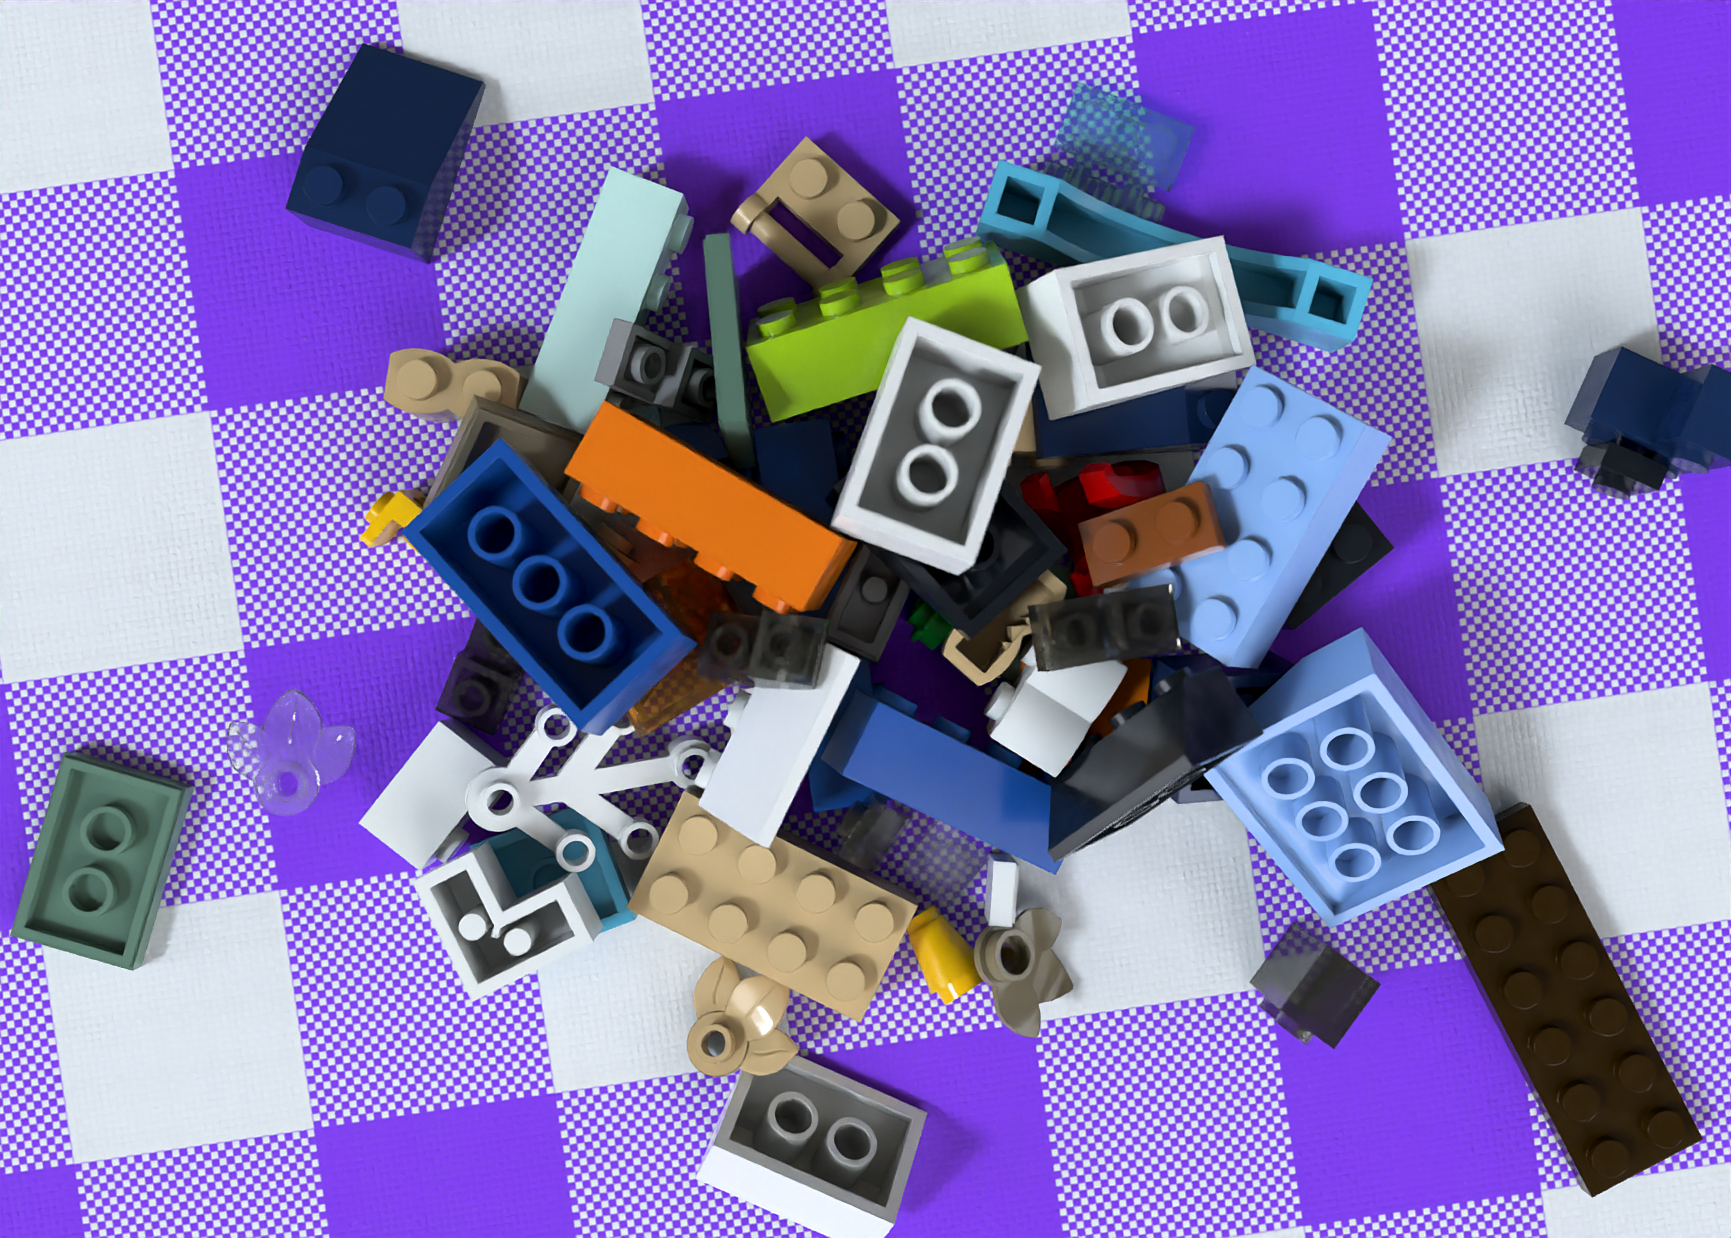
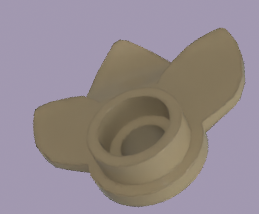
[974,908,1073,1038]

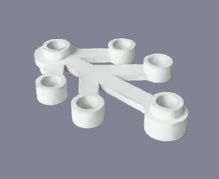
[465,703,711,872]

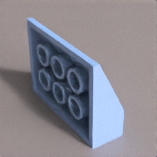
[1204,627,1505,928]

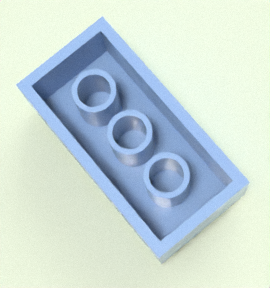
[1122,364,1393,669]

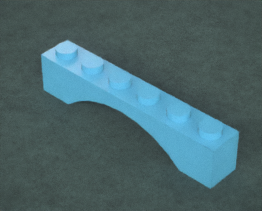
[974,159,1373,353]

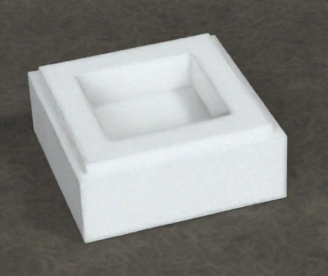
[984,853,1019,927]

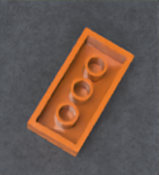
[564,400,858,616]

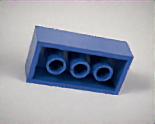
[400,438,699,736]

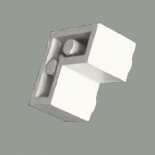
[412,841,604,1002]

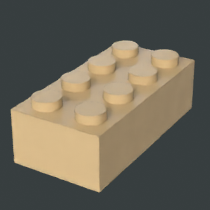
[626,787,918,1023]

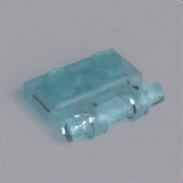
[1043,81,1196,224]

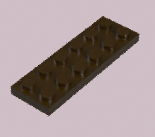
[1425,802,1703,1198]

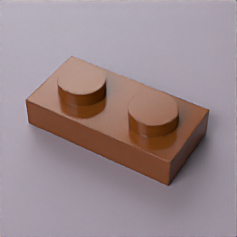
[1077,481,1227,589]

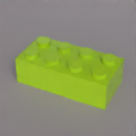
[746,236,1029,423]

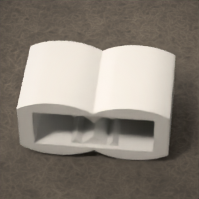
[984,620,1128,778]

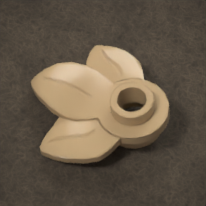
[687,956,799,1077]

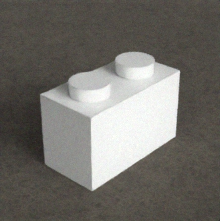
[359,717,510,871]

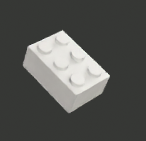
[829,316,1042,575]

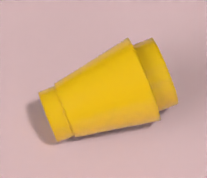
[906,905,983,1005]

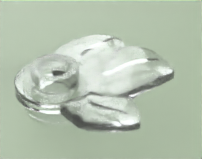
[227,689,356,816]

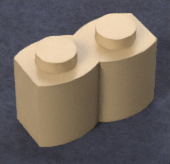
[383,348,529,423]
[940,569,1067,686]

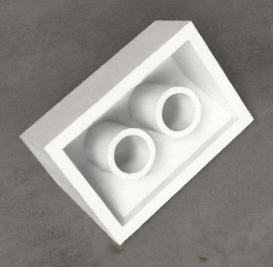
[694,623,861,849]
[695,1055,927,1238]

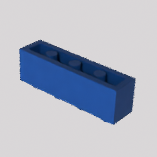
[821,687,1064,875]

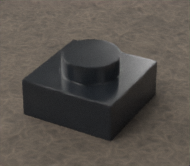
[1574,441,1669,500]

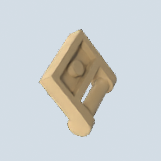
[730,136,900,298]

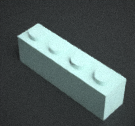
[518,166,694,435]

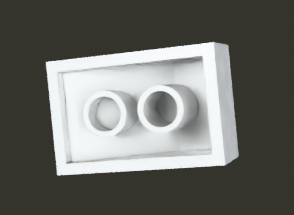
[1015,235,1257,421]

